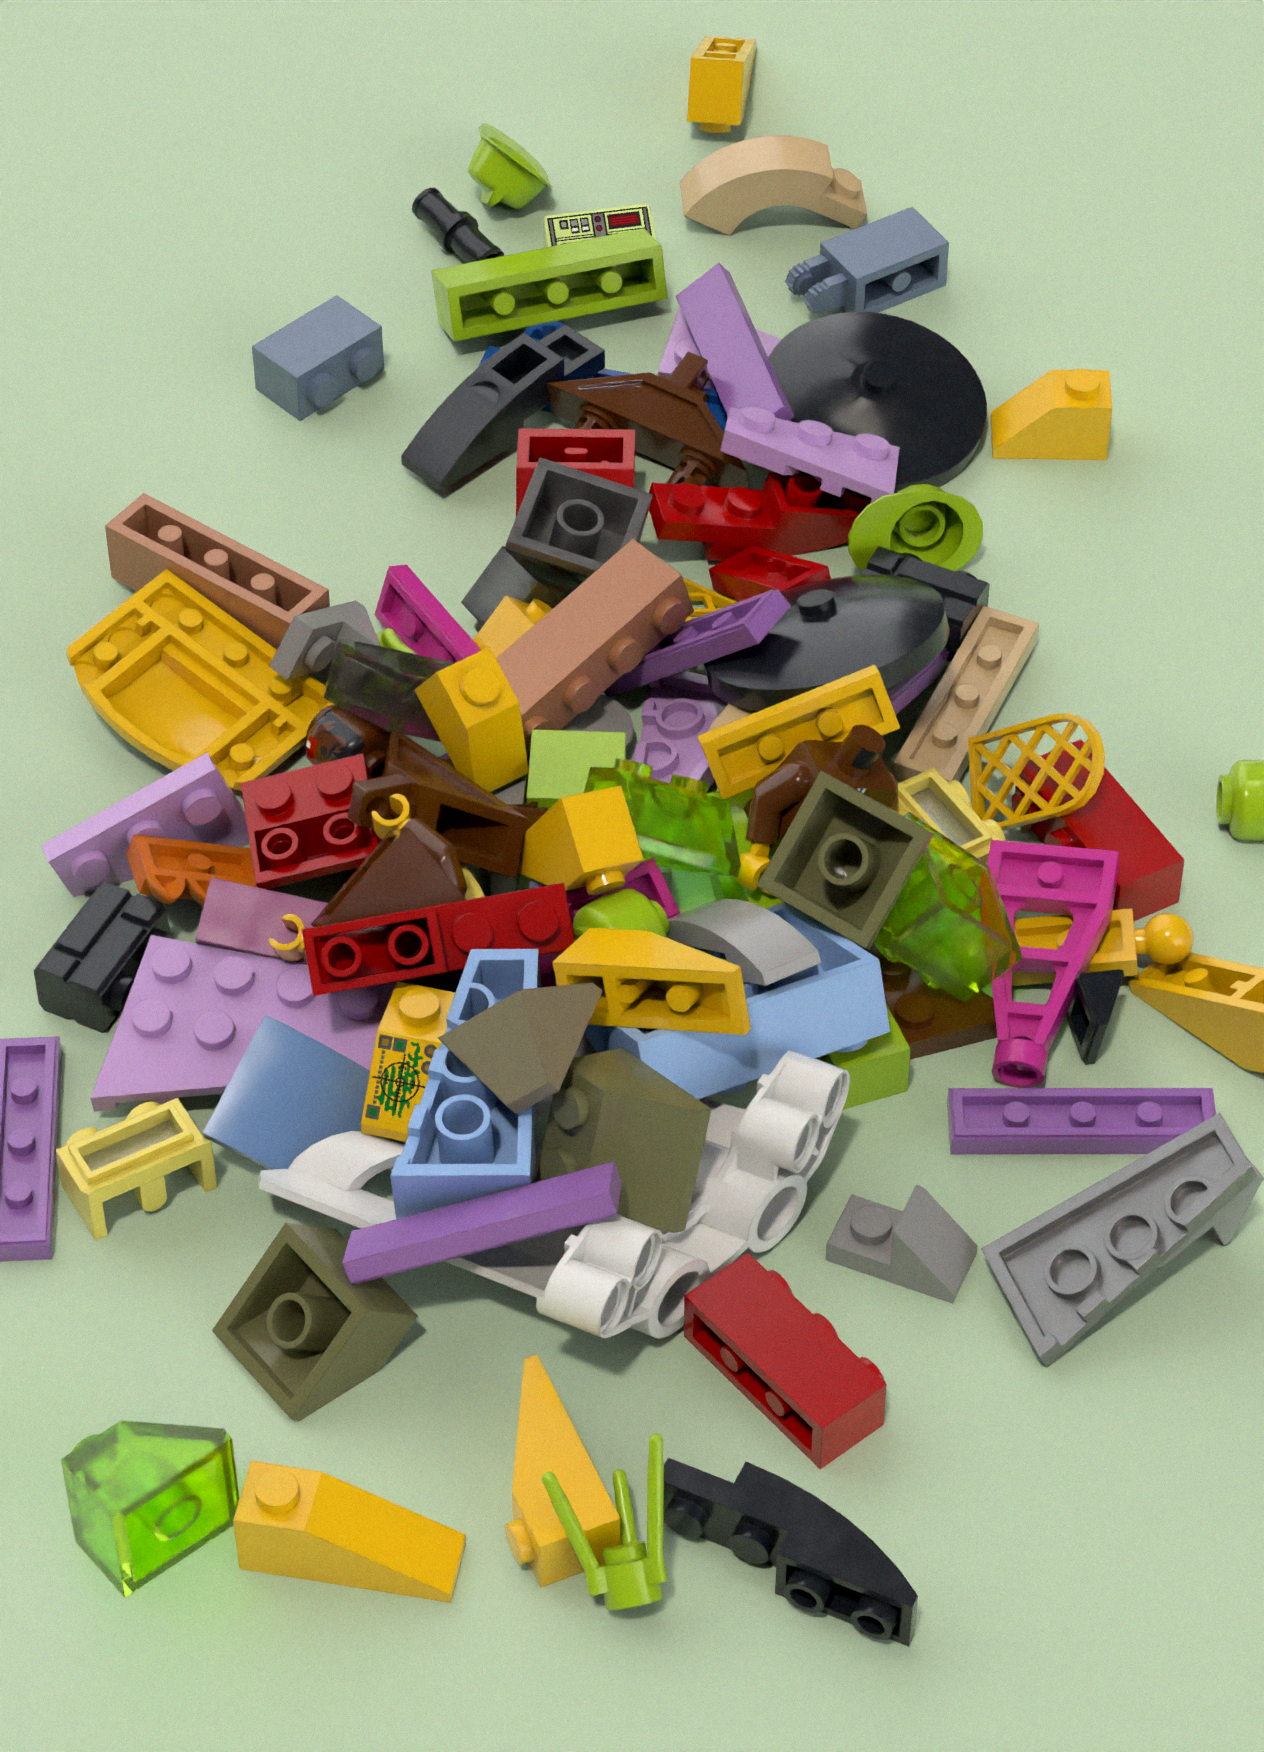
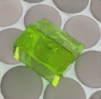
[584,758,741,877]
[874,812,1023,1003]
[61,1420,240,1598]

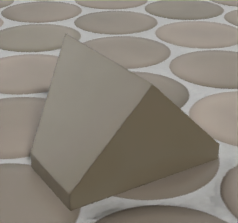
[438,982,602,1114]

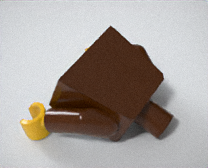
[732,724,912,896]
[269,794,467,986]

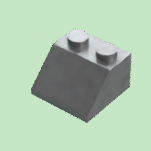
[505,457,653,577]

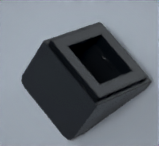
[1066,969,1124,1065]

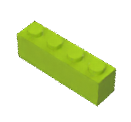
[431,228,668,342]

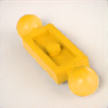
[948,908,1194,986]

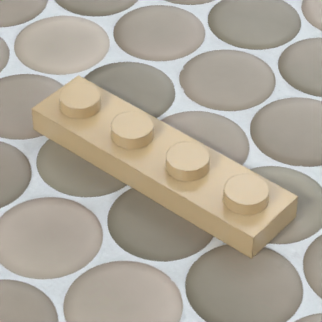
[893,606,1039,782]

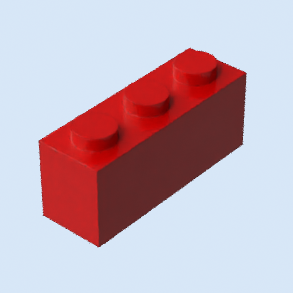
[1011,739,1185,922]
[684,1253,887,1469]

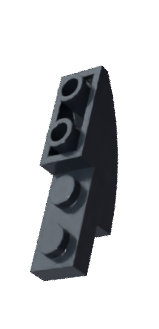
[401,324,605,492]
[663,1458,918,1647]

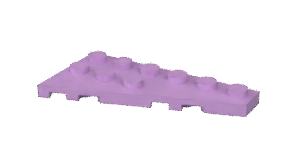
[90,935,397,1112]

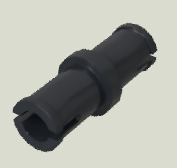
[412,188,504,263]

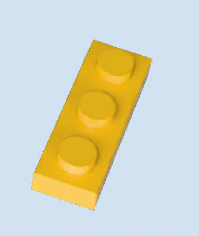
[697,664,900,800]

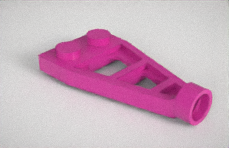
[982,840,1120,1088]

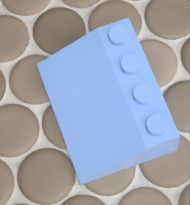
[556,902,890,1100]

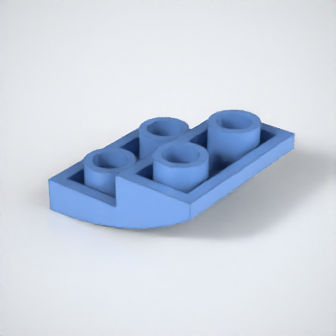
[202,1015,370,1170]

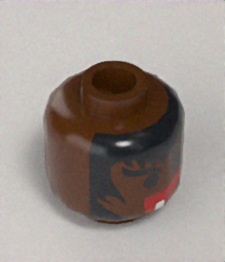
[306,701,391,779]

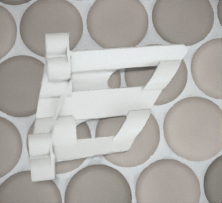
[258,1050,850,1339]

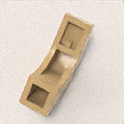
[679,135,867,236]

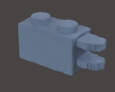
[784,207,949,315]

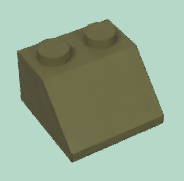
[757,771,934,950]
[536,1048,711,1233]
[212,1223,418,1421]

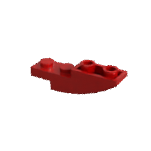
[649,472,872,561]
[301,883,575,996]

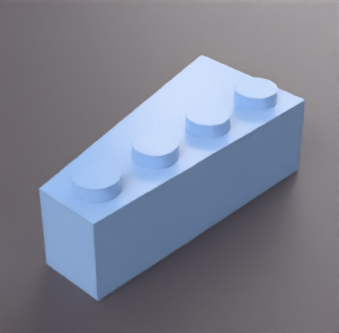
[390,949,541,1219]

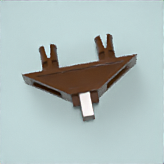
[547,352,749,489]
[347,726,548,879]

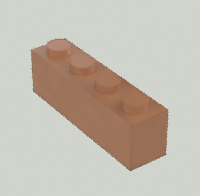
[105,493,330,649]
[496,539,694,759]

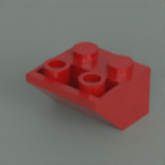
[516,428,635,560]
[241,754,382,889]

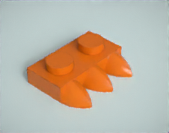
[126,834,256,907]

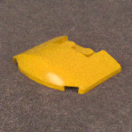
[66,569,347,791]

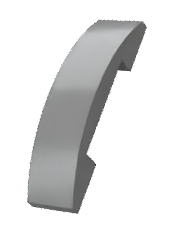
[666,899,821,986]

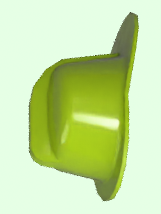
[468,123,552,209]
[848,484,983,571]

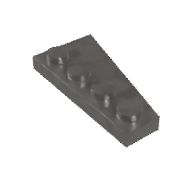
[981,1113,1258,1368]

